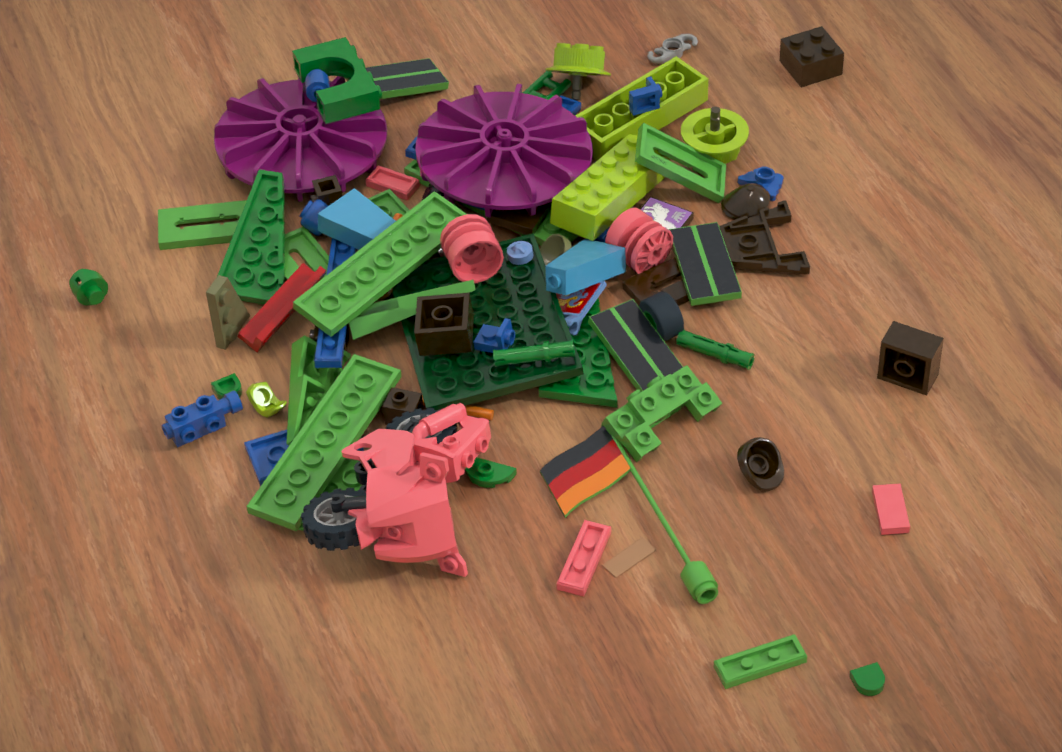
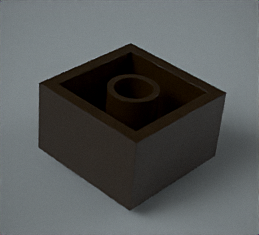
[779,26,844,88]
[414,293,474,356]
[877,321,944,396]

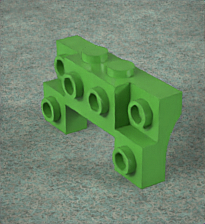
[602,365,722,463]

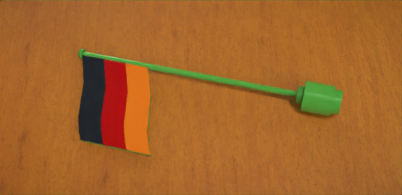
[540,424,718,604]

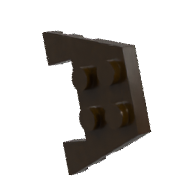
[719,200,810,275]

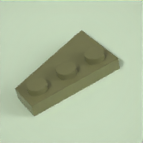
[206,275,250,350]

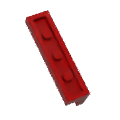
[237,263,326,353]

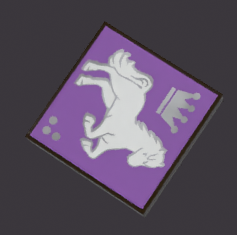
[640,197,694,229]

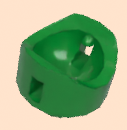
[69,269,108,306]

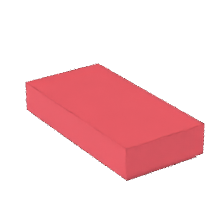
[365,165,420,201]
[872,484,910,535]

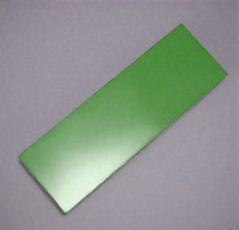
[713,634,807,689]

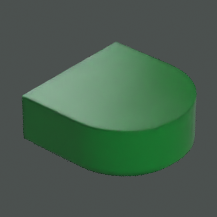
[211,373,242,399]
[849,662,885,696]

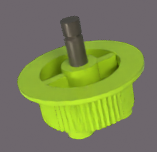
[545,43,611,100]
[681,107,749,164]

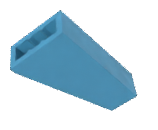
[318,188,396,250]
[546,239,626,295]

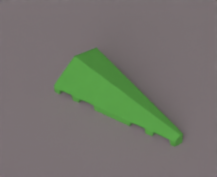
[349,280,476,340]
[287,335,351,445]

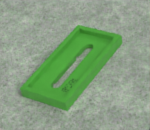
[635,123,726,203]
[158,200,247,250]
[285,227,329,282]

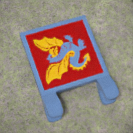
[556,281,607,335]

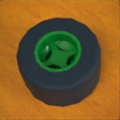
[639,291,684,342]

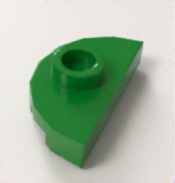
[465,457,517,488]

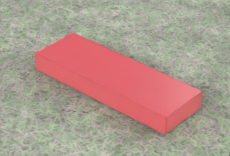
[557,520,611,597]

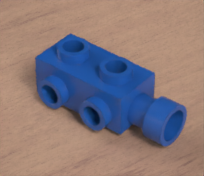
[161,390,243,447]

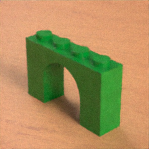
[292,37,382,124]

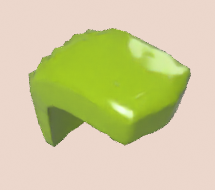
[246,382,287,418]

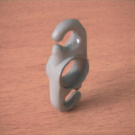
[647,34,698,64]

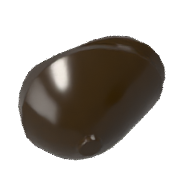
[721,183,770,220]
[737,437,784,491]

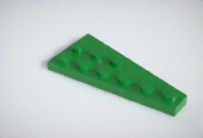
[217,169,285,305]
[539,297,618,408]

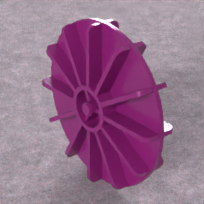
[214,76,387,202]
[416,83,593,218]

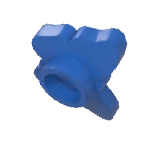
[737,166,784,201]

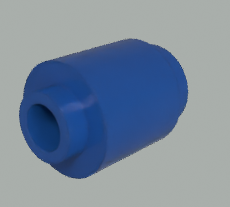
[305,69,330,102]

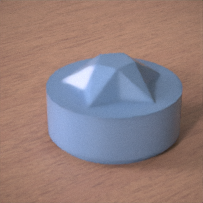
[507,241,533,265]

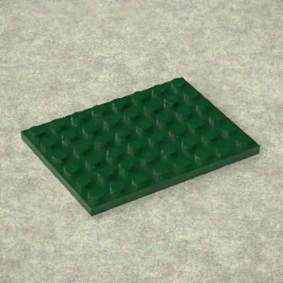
[392,233,584,411]

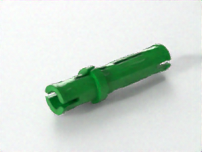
[676,330,755,370]
[493,340,575,367]

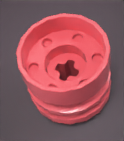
[605,207,673,274]
[440,214,504,283]

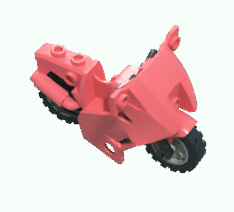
[301,403,491,577]

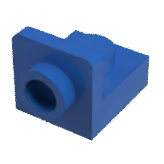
[629,76,662,116]
[473,318,515,353]

